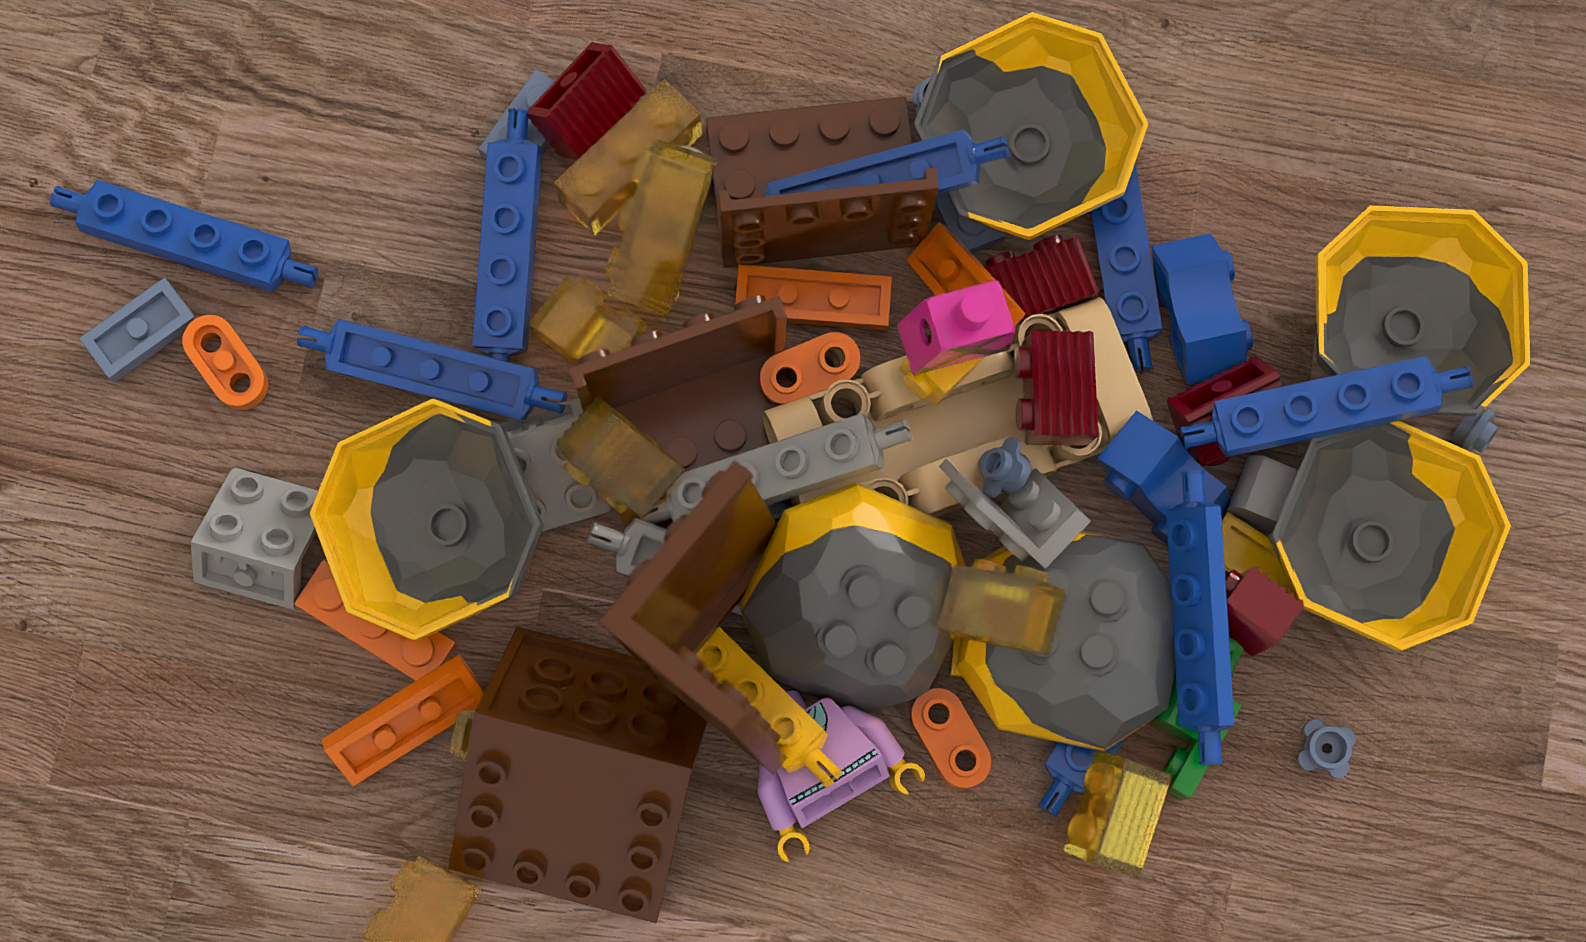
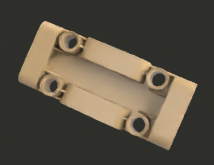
[762,297,1153,517]

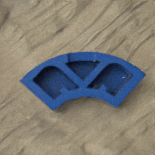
[1152,233,1253,385]
[1098,410,1230,545]

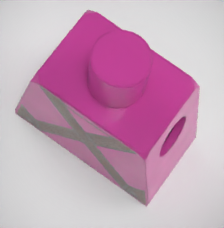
[897,281,1015,376]

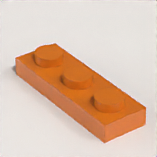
[906,222,1026,328]
[735,264,892,331]
[294,560,458,681]
[321,654,485,786]

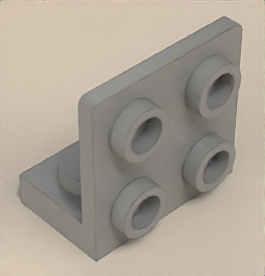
[494,398,611,532]
[939,459,1091,569]
[191,468,318,610]

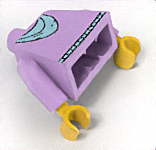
[757,690,925,862]

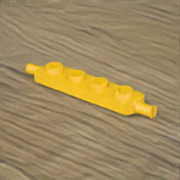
[696,627,842,787]

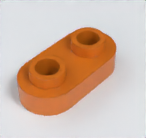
[182,315,268,410]
[760,332,860,405]
[910,688,991,789]

